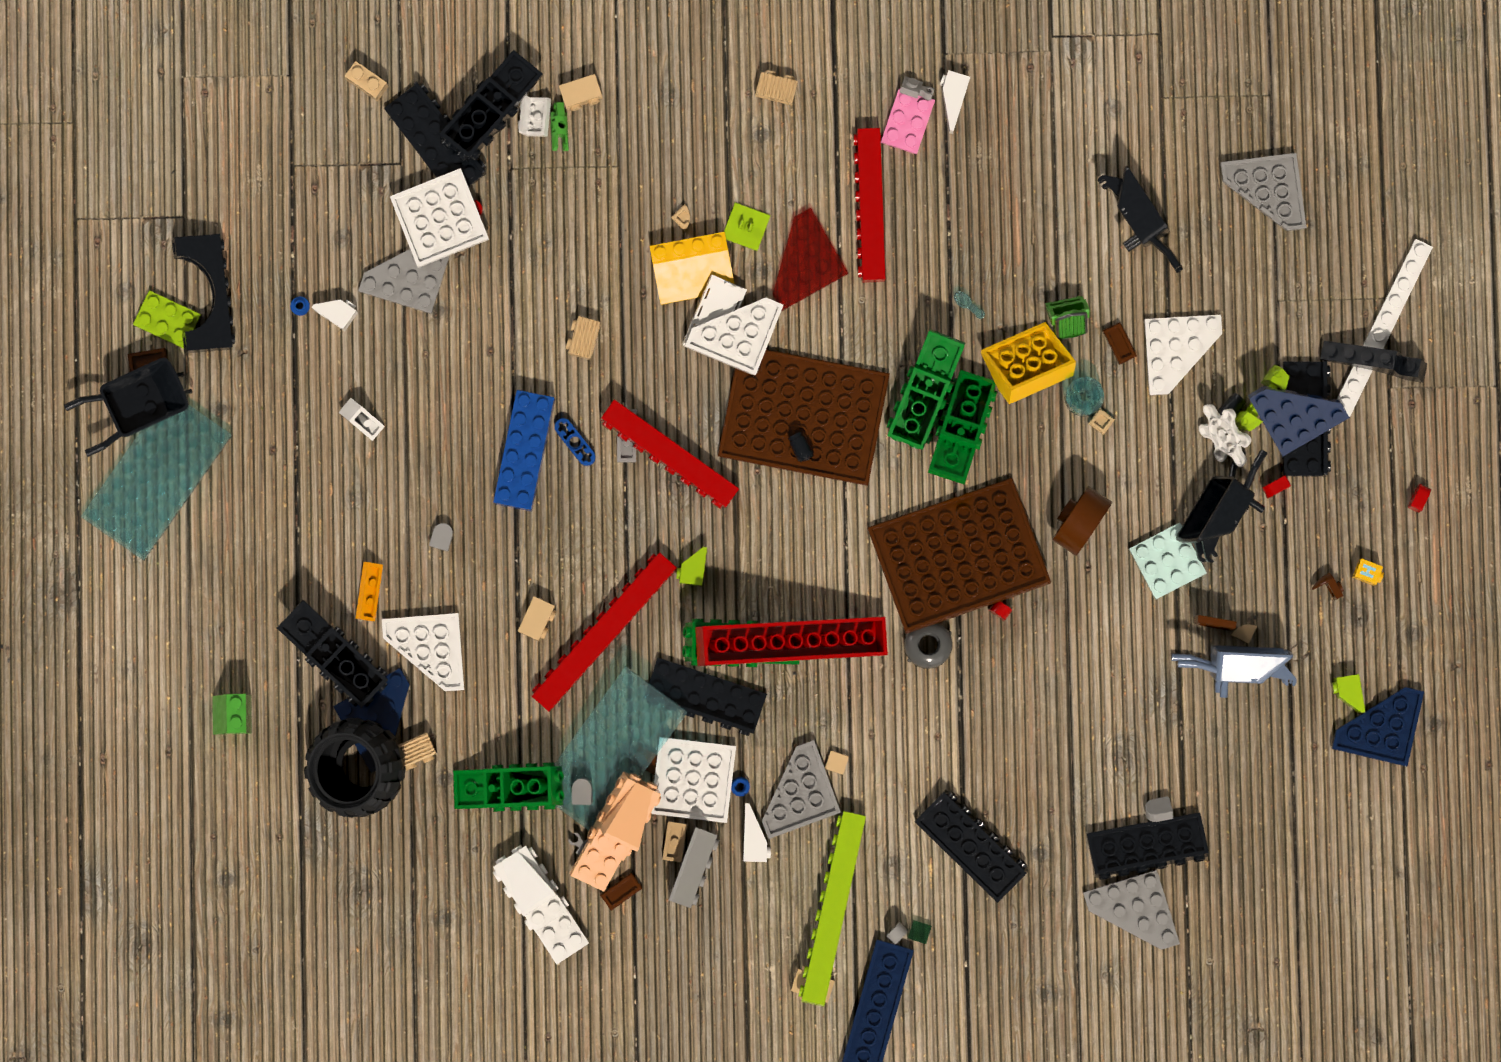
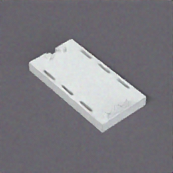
[682,275,747,346]

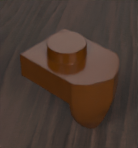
[1312,573,1344,600]

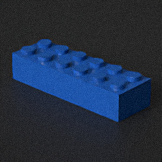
[493,390,555,512]

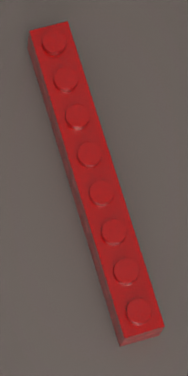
[853,128,886,283]
[600,399,739,509]

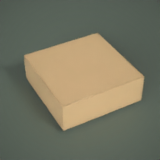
[1088,408,1115,435]
[825,751,849,775]

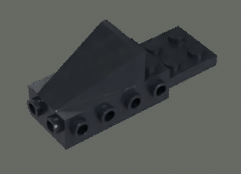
[439,50,543,163]
[276,600,388,708]

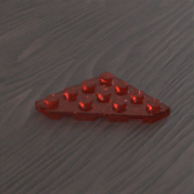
[773,208,848,311]

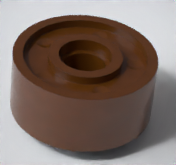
[1052,486,1112,556]

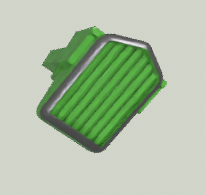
[1045,296,1090,340]

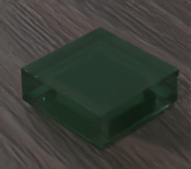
[908,920,932,944]

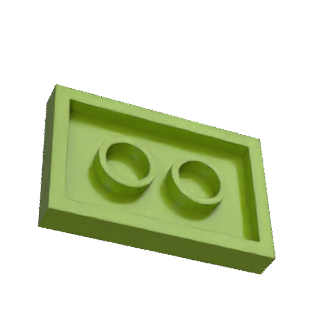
[133,290,202,349]

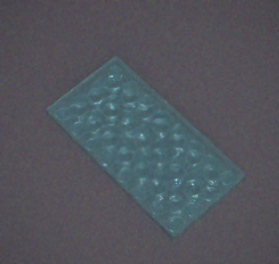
[81,405,232,561]
[554,666,688,830]

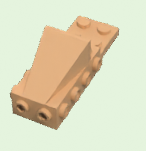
[569,771,661,891]

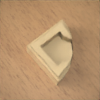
[671,204,690,232]
[1231,624,1257,644]

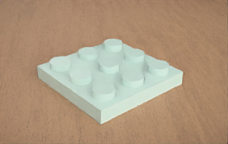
[1129,522,1207,600]

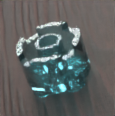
[1064,377,1104,417]

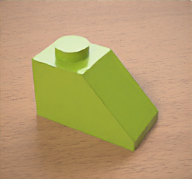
[676,547,707,586]
[1332,674,1365,713]

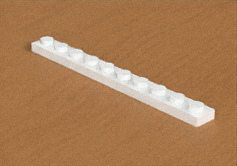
[1337,239,1433,417]

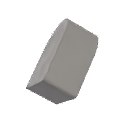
[429,523,453,552]
[572,777,593,805]
[1145,796,1173,822]
[886,922,909,945]

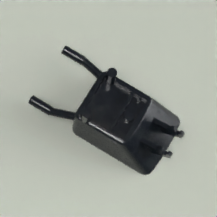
[1098,166,1183,273]
[64,358,193,457]
[1176,449,1267,563]

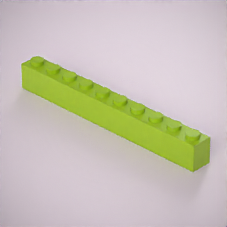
[798,811,866,1007]

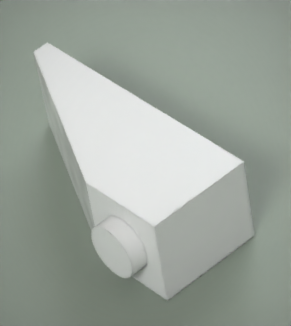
[940,70,970,134]
[743,803,771,862]

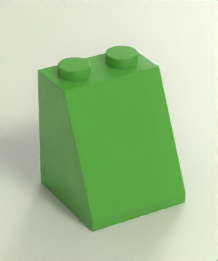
[213,694,252,735]

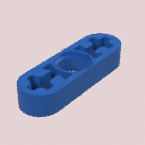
[555,418,596,466]

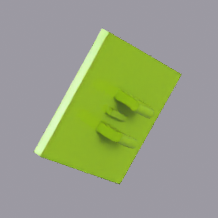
[724,203,771,251]

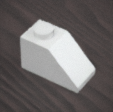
[312,300,358,331]
[339,398,385,441]

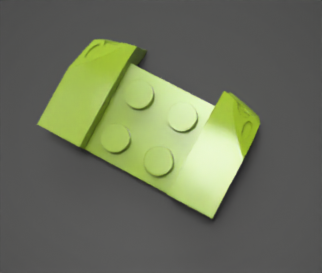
[1235,365,1289,432]

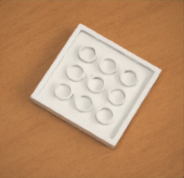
[390,168,489,268]
[651,737,736,823]

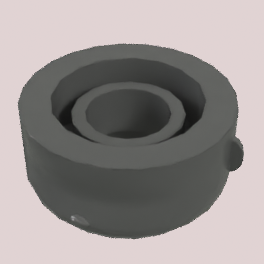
[904,623,953,669]

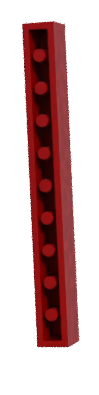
[532,552,677,712]

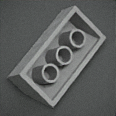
[669,827,720,908]

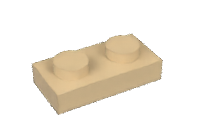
[662,821,687,863]

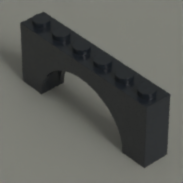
[172,234,235,354]

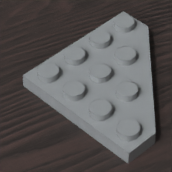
[1220,153,1307,231]
[358,249,450,314]
[762,740,841,839]
[1083,870,1180,950]

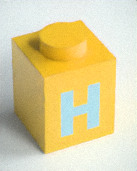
[1352,558,1384,586]

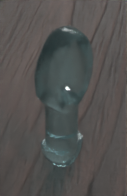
[954,292,985,319]

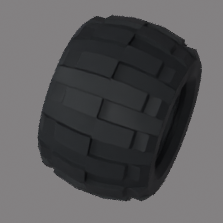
[304,718,406,818]

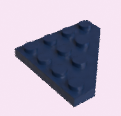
[1247,386,1350,456]
[333,668,410,773]
[1331,687,1424,767]

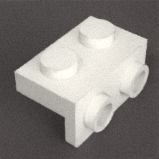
[518,96,551,137]

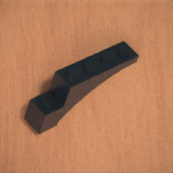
[1320,341,1427,383]

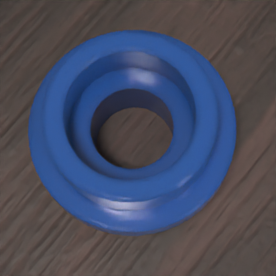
[290,297,310,316]
[731,777,750,796]

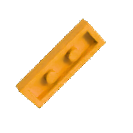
[355,562,383,622]

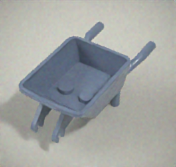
[1171,645,1297,698]

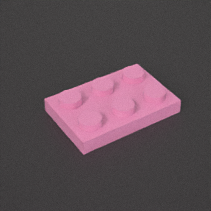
[881,88,935,155]

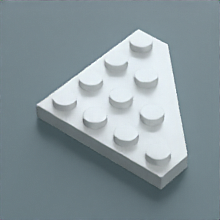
[684,298,783,376]
[1144,315,1222,396]
[382,613,465,692]

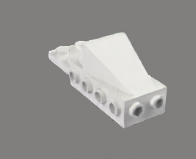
[493,845,589,964]

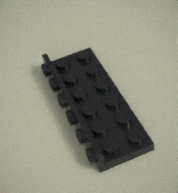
[384,81,486,187]
[1283,361,1331,477]
[644,658,767,736]
[915,789,1028,903]
[1086,812,1209,880]

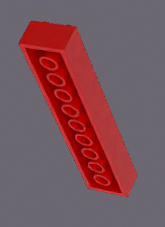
[695,617,888,666]

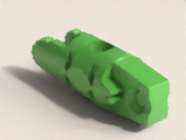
[550,102,569,151]

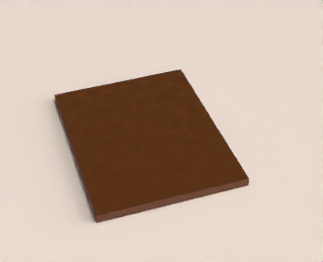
[718,349,890,486]
[867,478,1051,634]

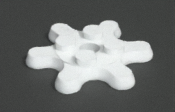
[1199,404,1251,467]

